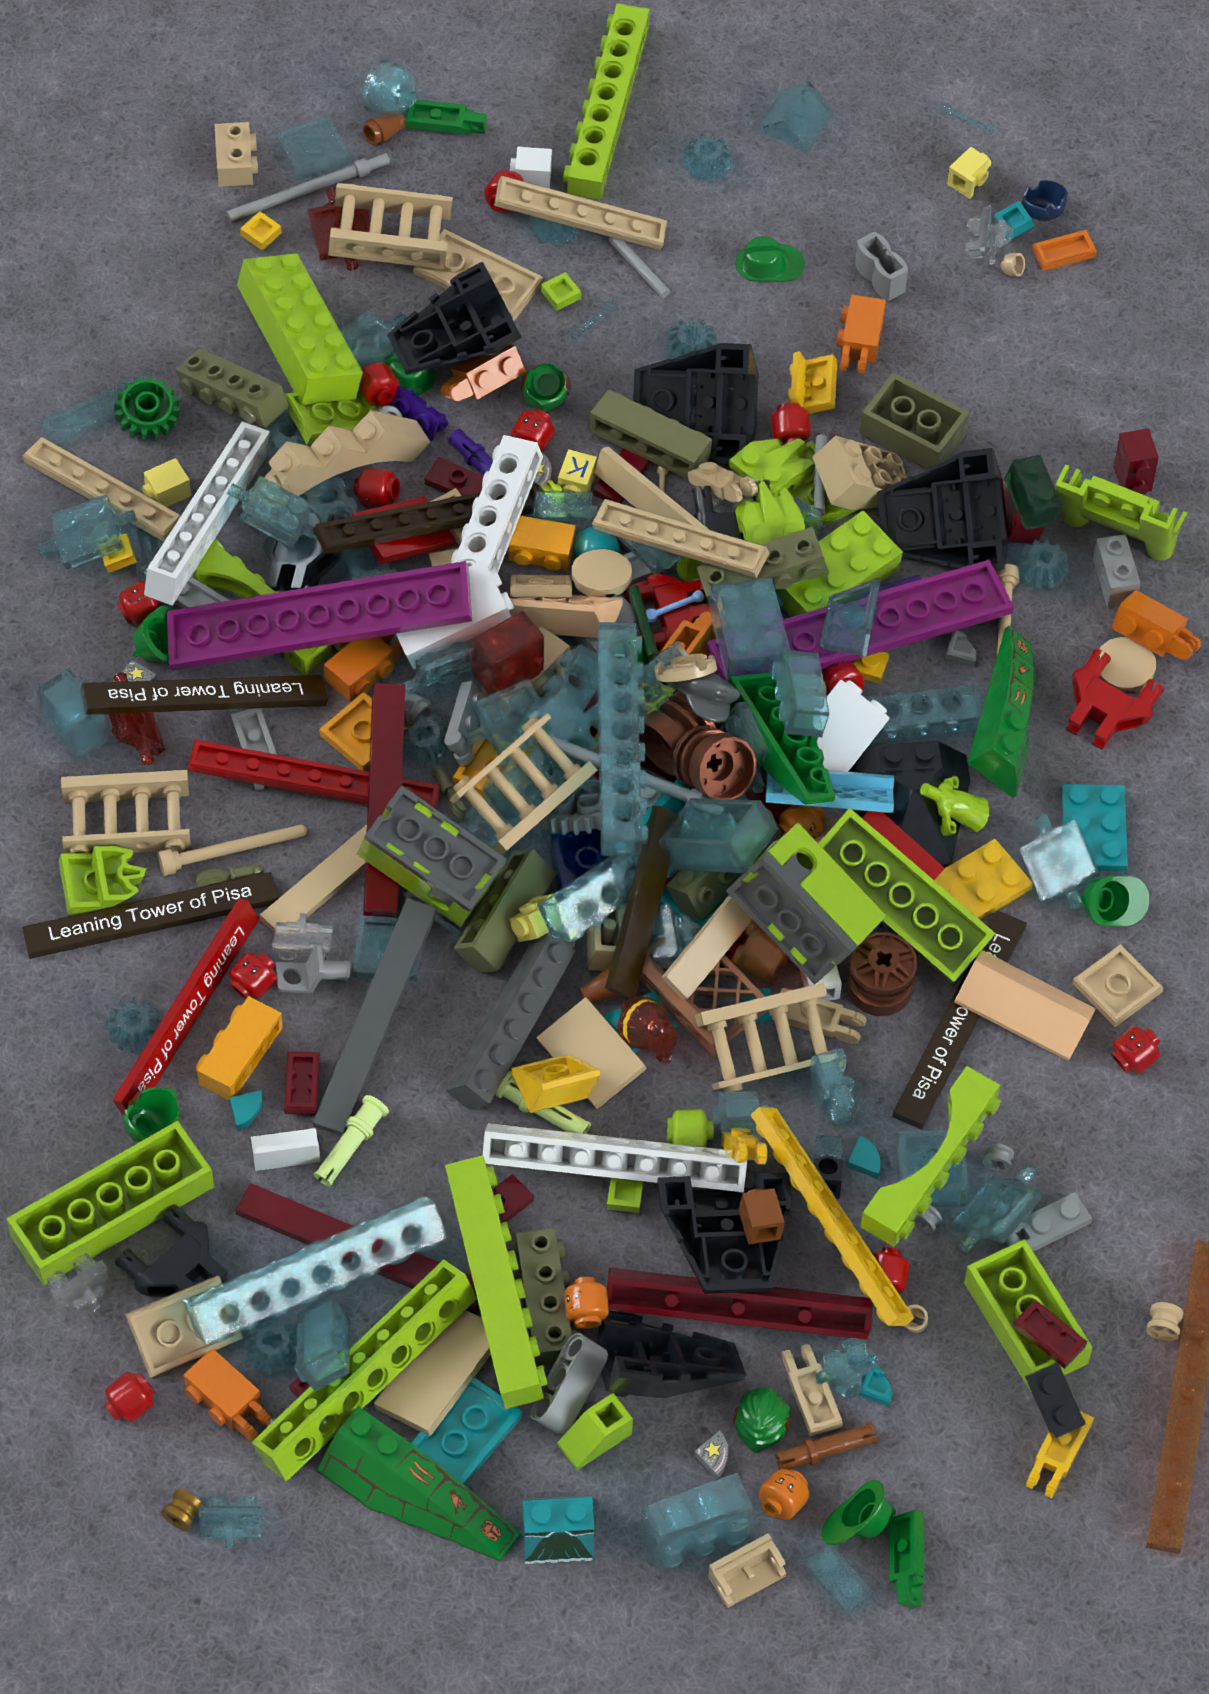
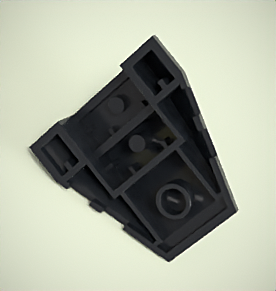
[387,261,522,375]
[633,343,759,464]
[877,448,1009,570]
[848,741,970,867]
[657,1172,792,1294]
[598,1311,746,1398]

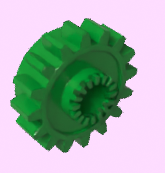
[114,377,180,442]

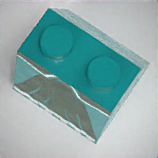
[521,1495,594,1564]

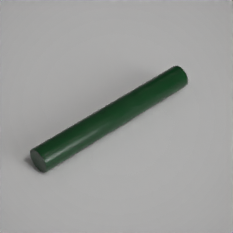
[627,585,660,662]

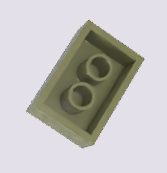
[860,372,970,469]

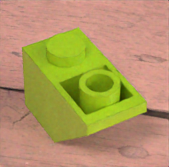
[557,1393,633,1470]

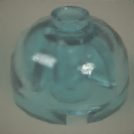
[362,59,417,117]

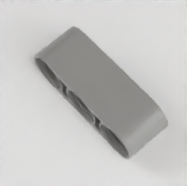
[530,1333,608,1435]

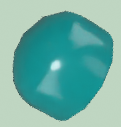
[573,525,622,558]

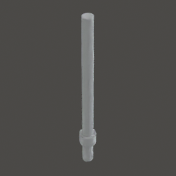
[226,153,390,222]
[550,735,727,816]

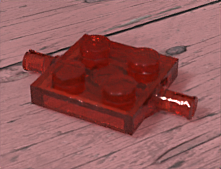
[308,187,371,271]
[109,672,165,766]

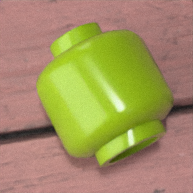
[667,1109,714,1147]

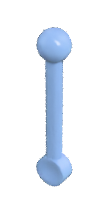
[646,590,705,622]

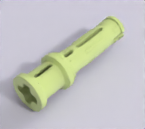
[495,1071,591,1134]
[313,1095,389,1187]

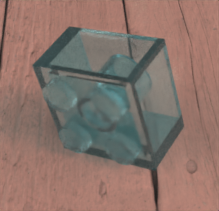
[38,668,110,761]
[896,1130,969,1207]

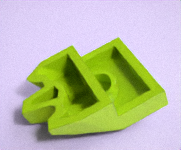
[729,439,815,497]
[735,481,806,545]
[59,846,146,914]

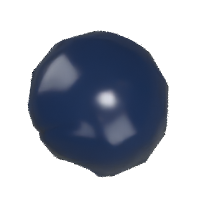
[1022,180,1068,222]

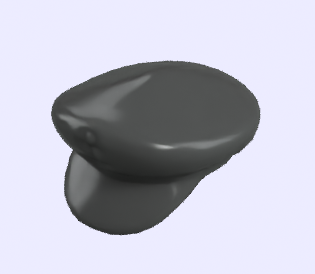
[675,673,740,723]

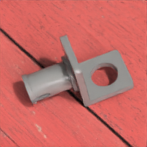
[274,945,350,993]

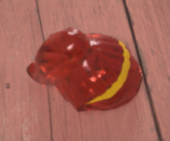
[617,996,677,1064]

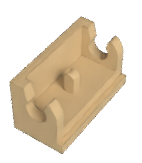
[708,1533,787,1608]

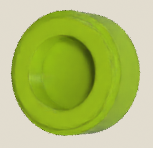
[677,556,704,582]

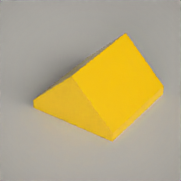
[511,1054,600,1113]

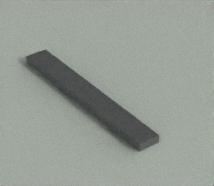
[313,898,437,1136]

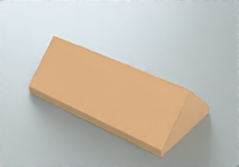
[499,591,623,639]
[954,950,1096,1061]

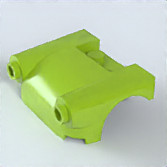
[1055,464,1188,561]

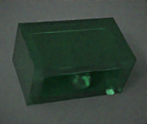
[1004,455,1062,530]

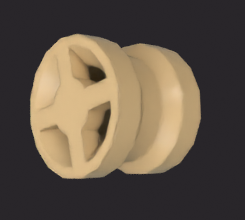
[1146,1302,1184,1342]

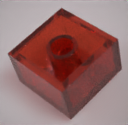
[471,610,544,699]

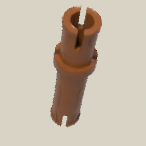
[775,1422,877,1470]

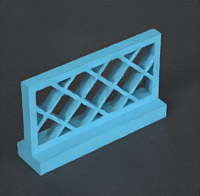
[766,770,894,813]

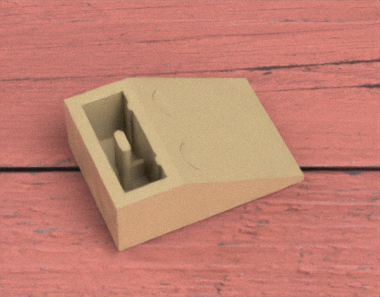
[812,436,908,510]

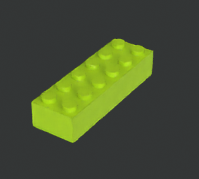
[237,253,363,405]
[819,808,996,984]
[6,1121,214,1286]

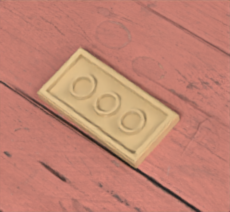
[413,229,544,321]
[374,1310,491,1436]

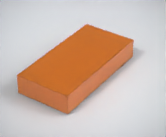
[1032,230,1097,271]

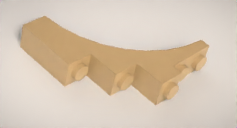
[240,410,430,529]

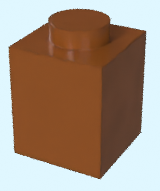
[739,1188,785,1245]

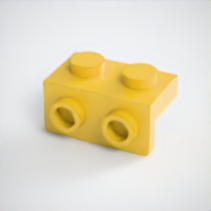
[788,351,838,414]

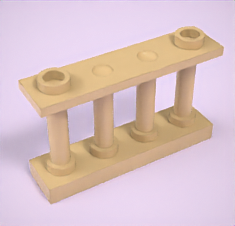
[328,183,453,269]
[449,713,597,855]
[61,770,191,854]
[695,983,843,1094]

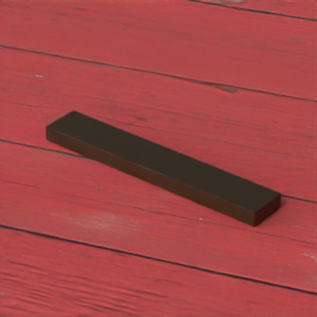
[605,806,682,999]

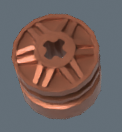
[634,691,716,776]
[672,725,757,802]
[847,932,917,1016]

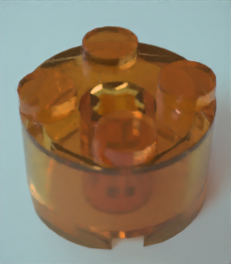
[732,919,790,986]

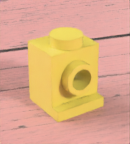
[947,147,991,199]
[509,894,565,942]

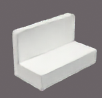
[251,1128,320,1171]

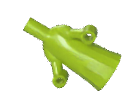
[920,776,989,836]

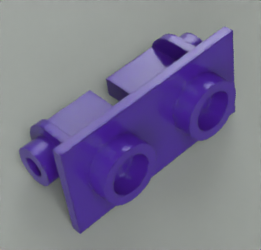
[389,386,449,442]

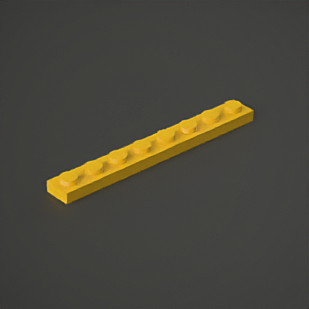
[750,1107,914,1326]

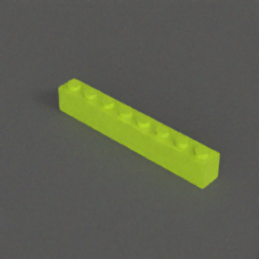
[445,1155,548,1409]

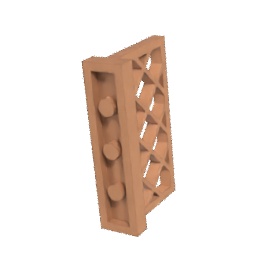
[640,917,768,1058]

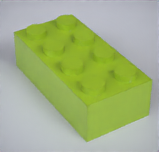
[775,511,903,617]
[964,1239,1093,1392]

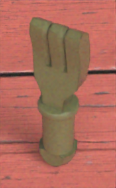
[432,765,466,822]
[195,863,264,887]

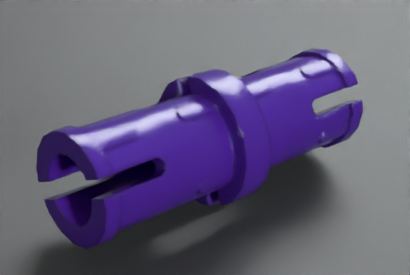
[448,429,493,475]

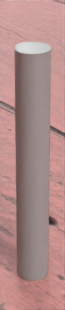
[609,237,671,299]
[813,435,827,515]

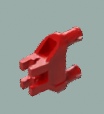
[621,574,719,650]
[1066,648,1164,750]

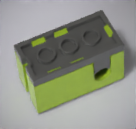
[357,785,507,928]
[726,822,886,985]

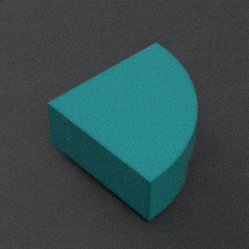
[229,1090,262,1131]
[847,1136,881,1179]
[858,1363,892,1407]

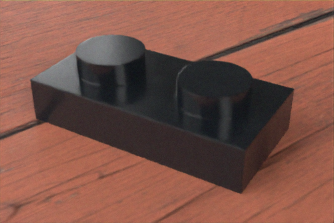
[1025,1362,1085,1438]

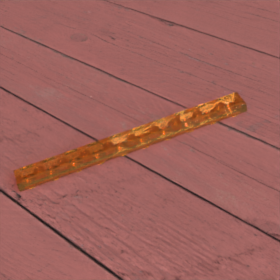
[1146,1240,1209,1554]

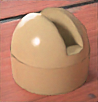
[1000,253,1025,276]
[904,1304,928,1333]

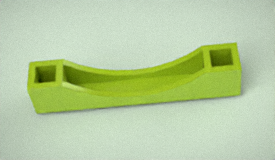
[191,539,332,675]
[861,1066,1001,1247]

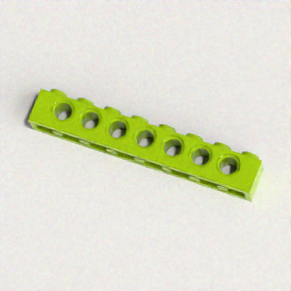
[563,3,650,200]
[251,1260,477,1482]

